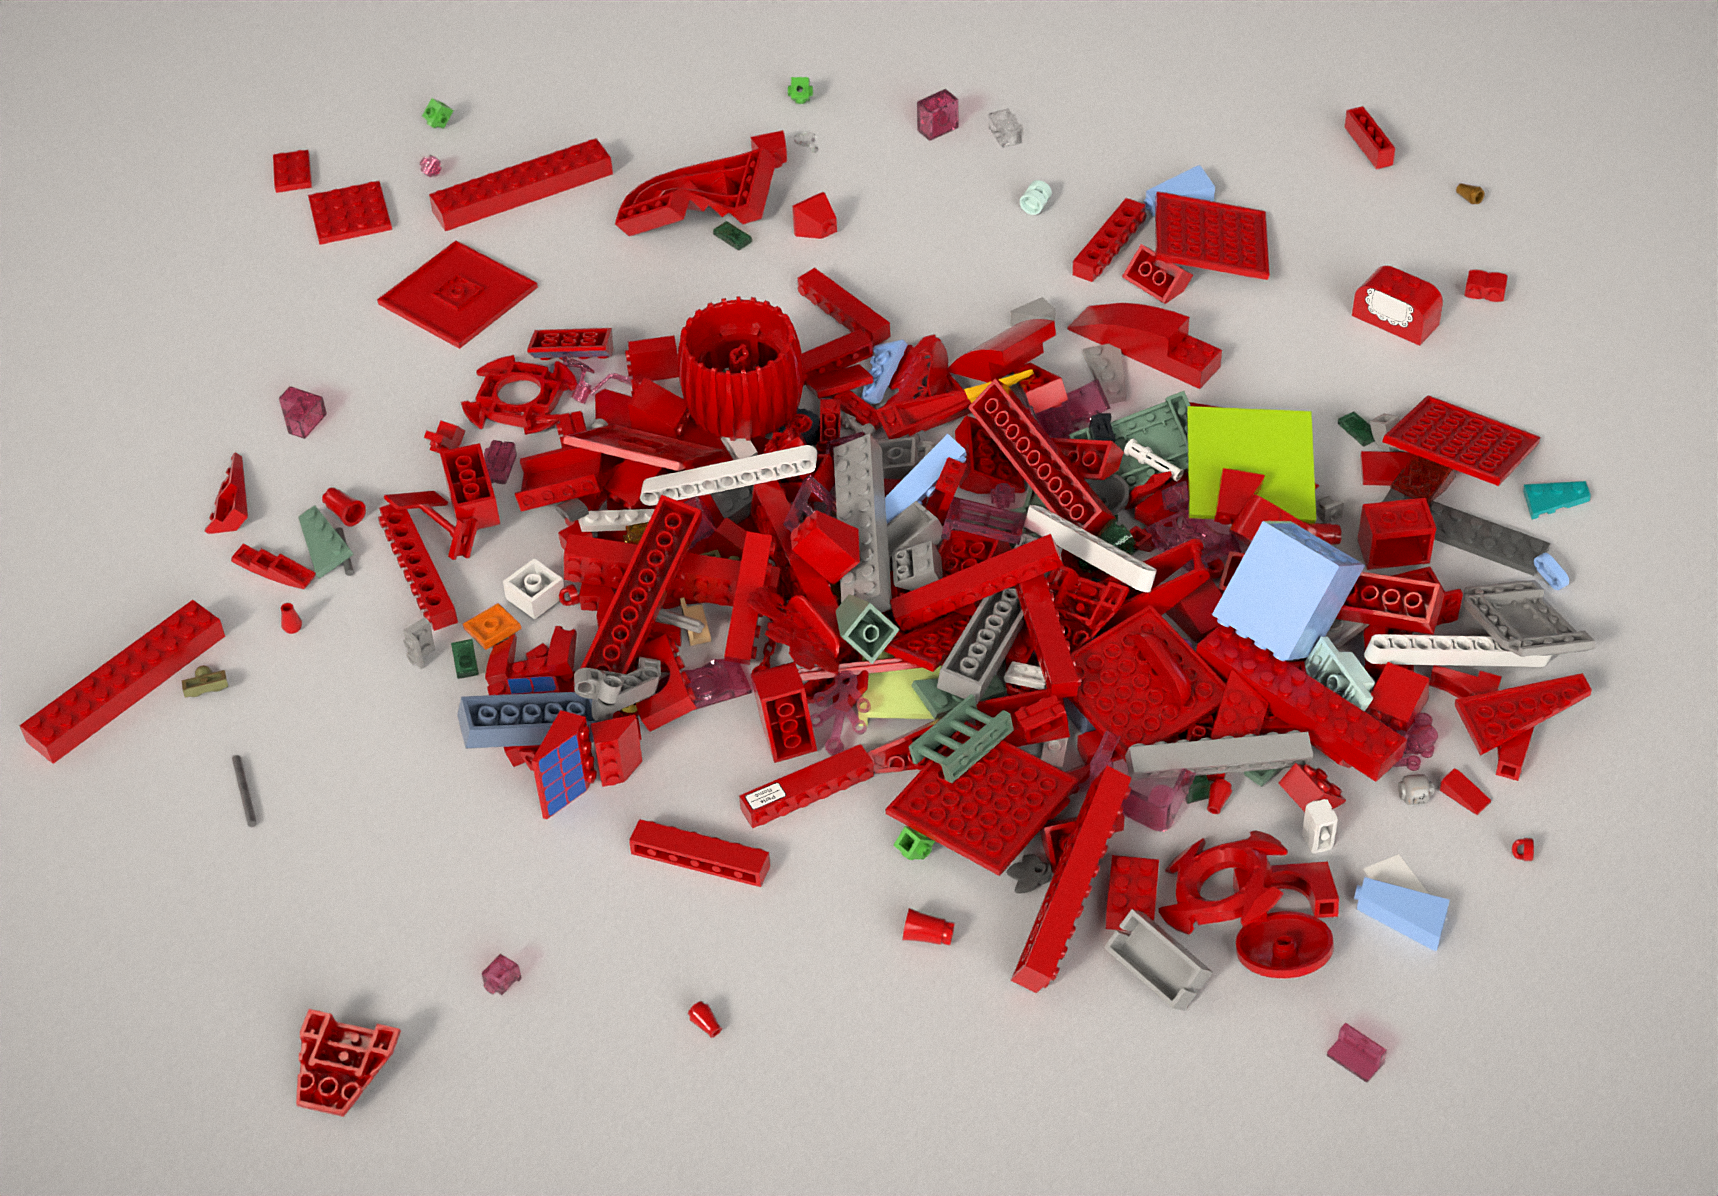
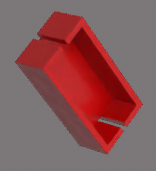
[975,689,1070,747]

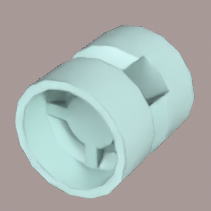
[1020,180,1052,215]

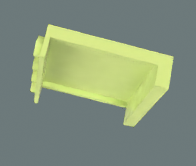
[858,650,944,726]

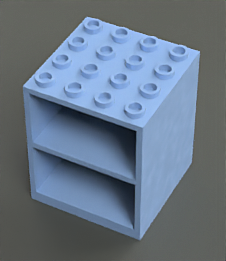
[1212,521,1365,661]

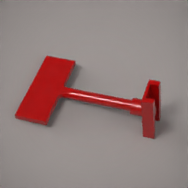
[384,491,479,560]

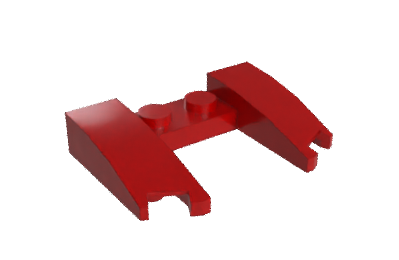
[485,626,577,686]

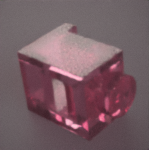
[481,954,521,995]

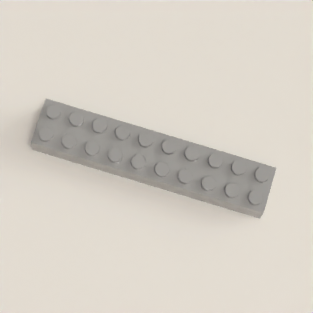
[833,434,892,613]
[937,533,1063,704]

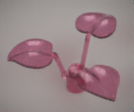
[562,356,632,404]

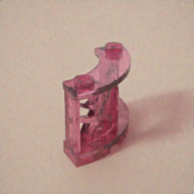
[1145,508,1241,572]

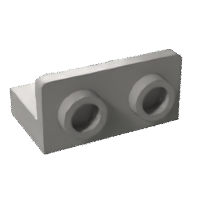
[403,617,435,669]

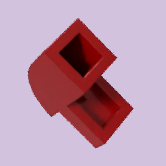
[424,420,466,453]

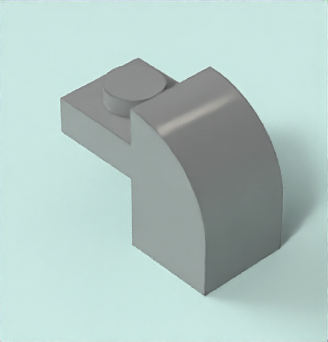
[1370,413,1404,452]

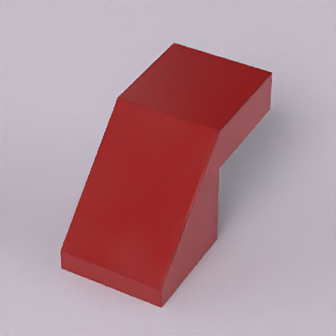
[1122,525,1164,553]

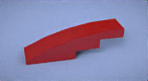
[231,543,316,589]

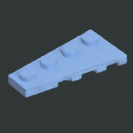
[861,340,908,405]

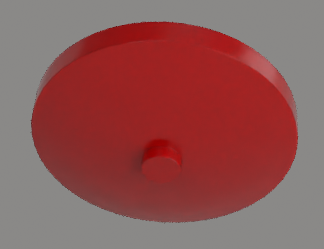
[1235,911,1334,979]

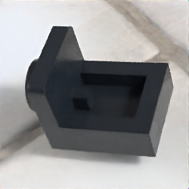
[1089,413,1116,443]

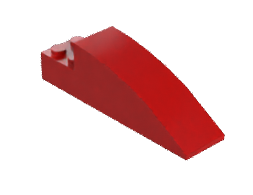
[1067,303,1222,389]

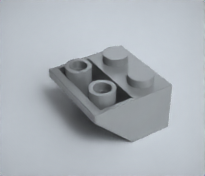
[892,540,943,591]

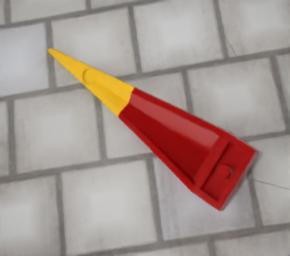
[875,370,1034,439]

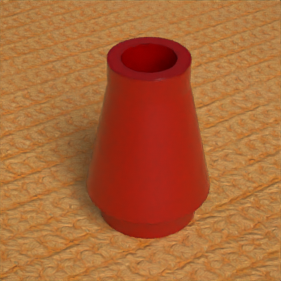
[280,603,302,634]
[1207,779,1232,814]
[688,1001,722,1038]

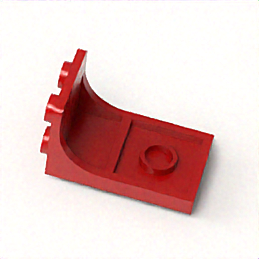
[1391,566,1463,625]

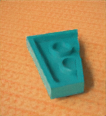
[1523,481,1591,520]

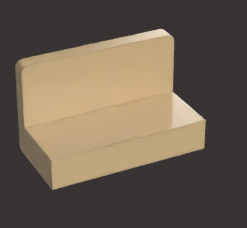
[680,598,711,646]

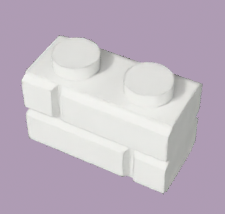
[1302,799,1338,853]

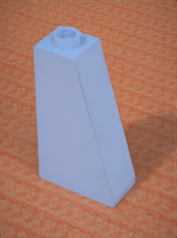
[1144,165,1215,216]
[1354,877,1450,951]

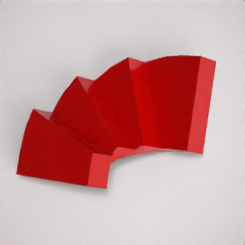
[615,147,777,236]

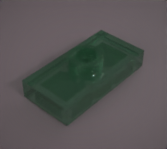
[713,221,752,251]
[1338,411,1375,447]
[451,639,479,679]

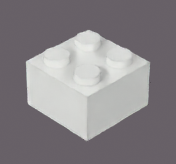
[503,559,566,619]

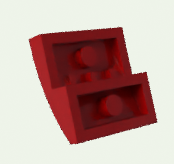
[1125,471,1172,510]

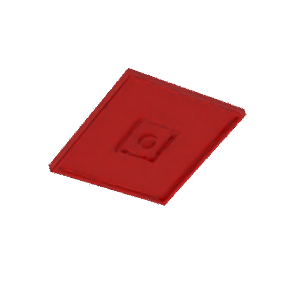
[377,240,538,349]
[563,424,723,471]

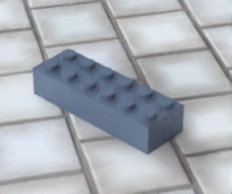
[457,692,597,749]

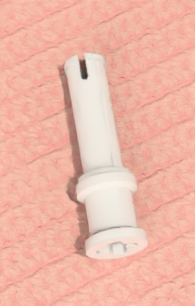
[1124,439,1184,481]

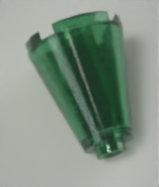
[1077,518,1138,573]

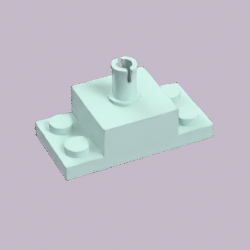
[1304,637,1375,712]

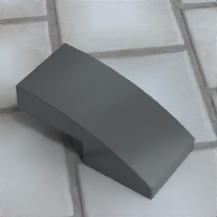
[555,498,589,522]

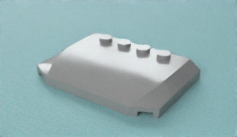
[1463,580,1595,657]

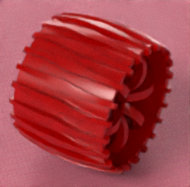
[678,296,803,441]

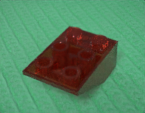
[1390,454,1457,505]

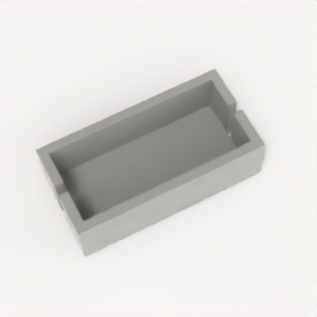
[887,501,946,571]
[1103,909,1213,1011]

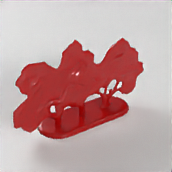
[884,334,949,406]
[747,587,840,673]

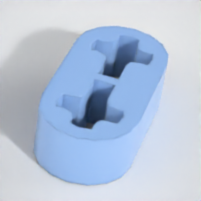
[1534,553,1569,590]

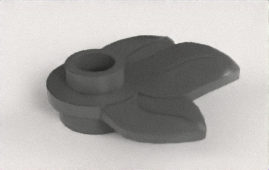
[1006,854,1052,893]

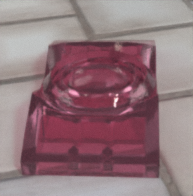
[657,659,752,710]

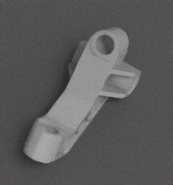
[574,656,661,722]

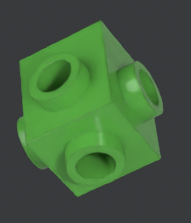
[788,77,813,104]
[422,98,454,129]
[893,826,935,860]

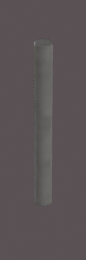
[232,755,257,827]

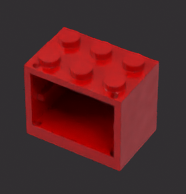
[1357,498,1436,570]

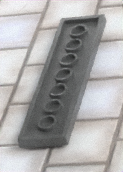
[1382,486,1551,576]

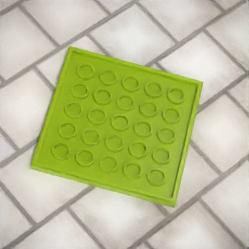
[1187,406,1316,523]

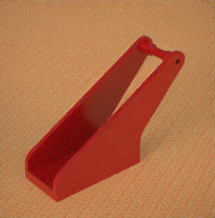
[1095,539,1210,636]

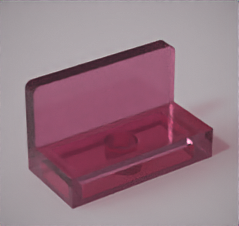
[1327,1022,1387,1082]

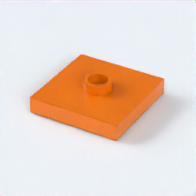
[463,603,522,650]

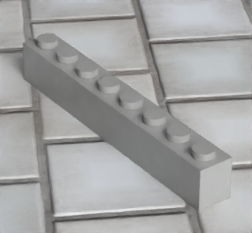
[1125,730,1314,781]

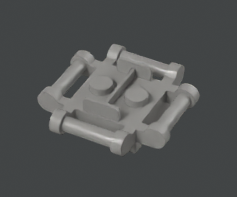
[876,433,935,479]

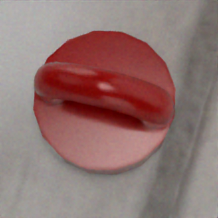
[559,584,580,606]
[1512,838,1534,861]

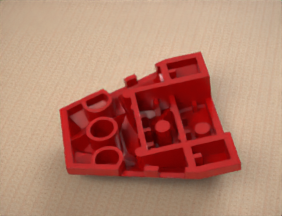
[1048,566,1130,654]
[296,1009,401,1117]

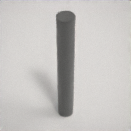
[335,527,354,576]

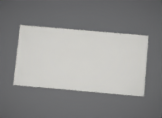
[1363,854,1448,921]

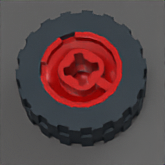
[778,408,820,446]

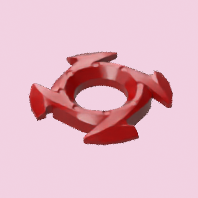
[461,355,578,435]
[1158,830,1288,935]

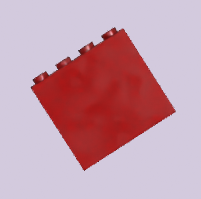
[515,446,604,512]

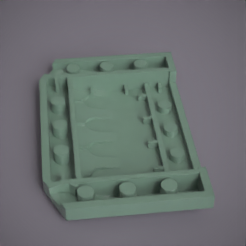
[1069,391,1191,493]

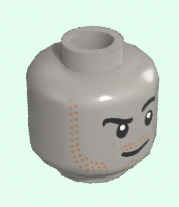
[1398,774,1434,805]

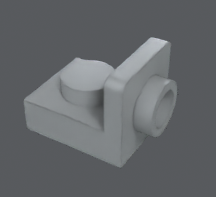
[1316,496,1344,523]

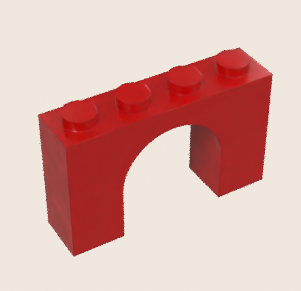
[632,634,697,732]
[1233,861,1339,923]

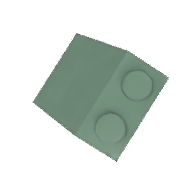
[836,594,900,664]

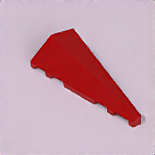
[204,452,248,534]
[1135,472,1188,543]

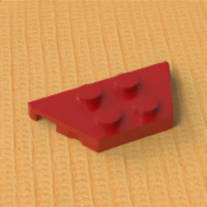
[1209,670,1268,740]

